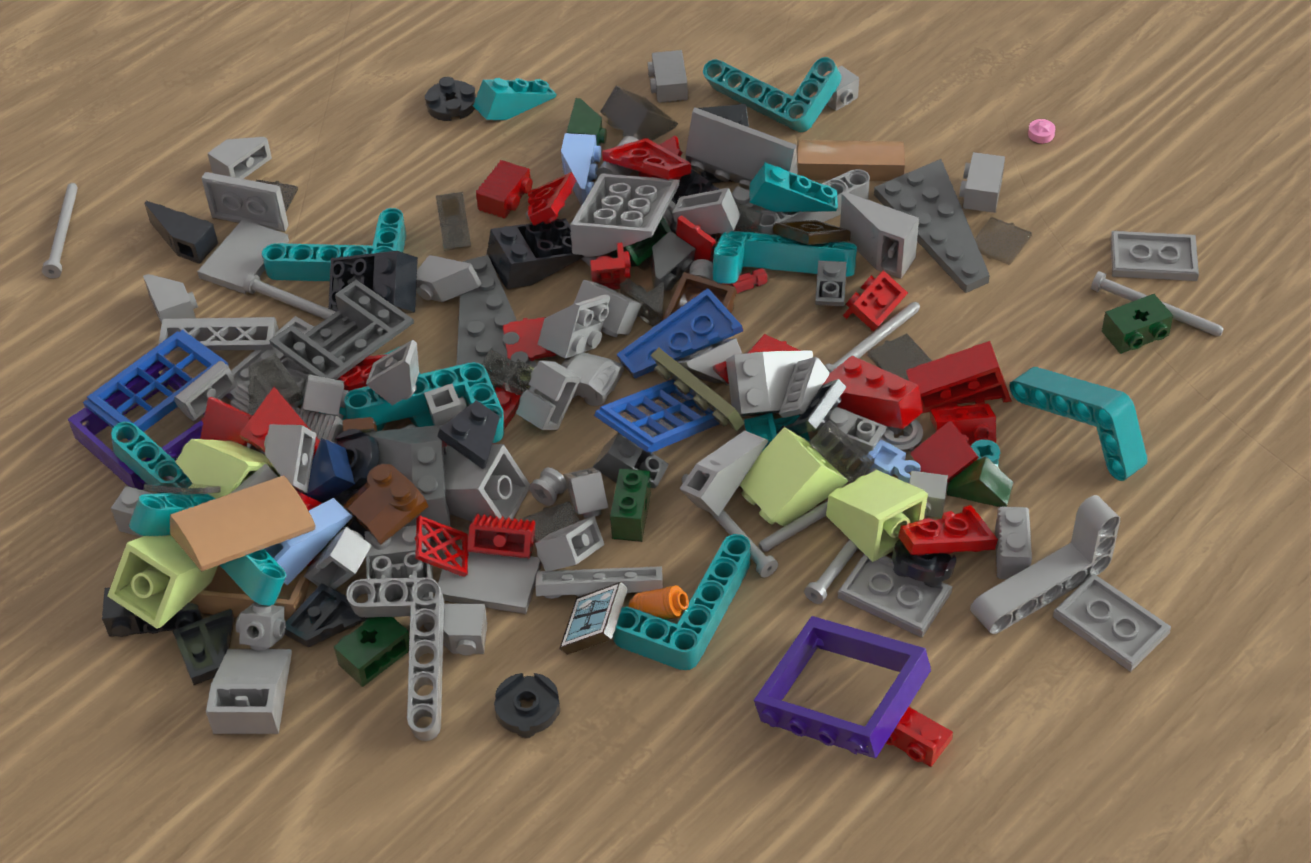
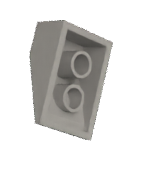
[726,351,813,417]

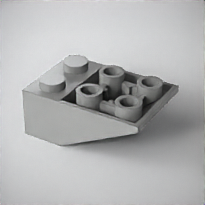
[840,191,919,278]
[365,525,433,602]
[206,649,292,734]

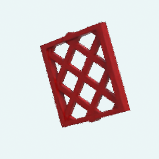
[415,515,469,577]

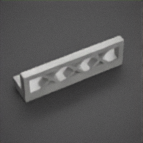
[158,317,279,351]

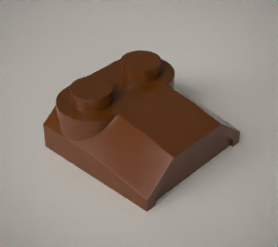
[662,272,737,321]
[343,464,429,545]

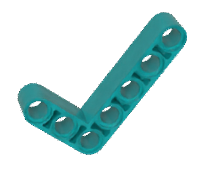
[703,57,842,132]
[262,208,406,282]
[712,231,857,284]
[344,362,504,443]
[1009,367,1148,481]
[111,421,199,494]
[129,492,286,606]
[613,534,751,670]

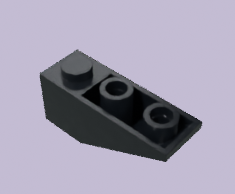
[144,200,218,264]
[102,587,203,637]

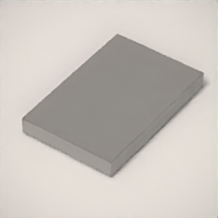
[201,172,289,232]
[197,219,289,294]
[1110,231,1199,281]
[434,545,542,614]
[838,554,952,638]
[1053,573,1171,672]

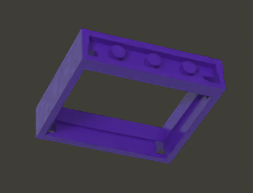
[68,358,205,490]
[754,616,931,759]

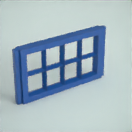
[83,330,229,440]

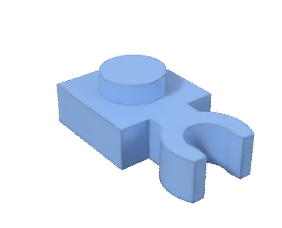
[863,439,921,483]

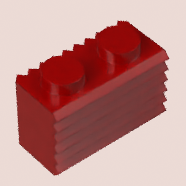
[476,160,533,219]
[467,513,536,559]

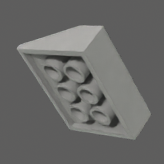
[685,107,798,191]
[570,174,679,257]

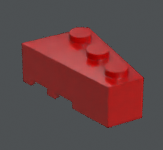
[906,341,1012,413]
[823,356,923,429]

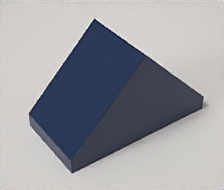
[303,438,355,503]

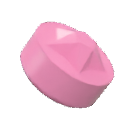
[1028,119,1055,144]

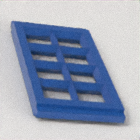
[594,379,720,453]

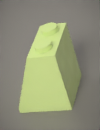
[740,427,848,527]
[175,439,280,499]
[826,470,928,562]
[107,535,218,629]

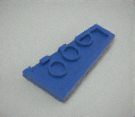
[617,288,743,379]

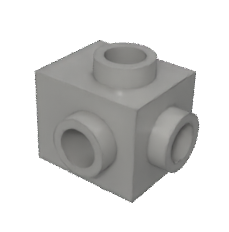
[236,602,286,650]

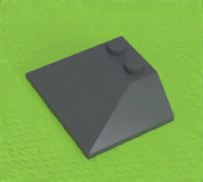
[269,280,414,380]
[357,425,451,542]

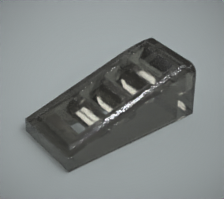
[809,420,875,483]

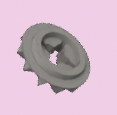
[879,419,923,452]

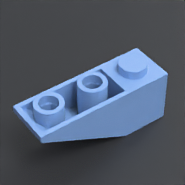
[561,133,601,206]
[264,498,353,585]

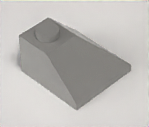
[677,338,742,386]

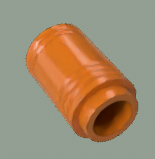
[629,585,689,620]

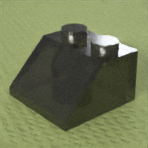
[600,85,678,141]

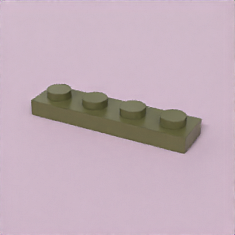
[651,347,745,431]

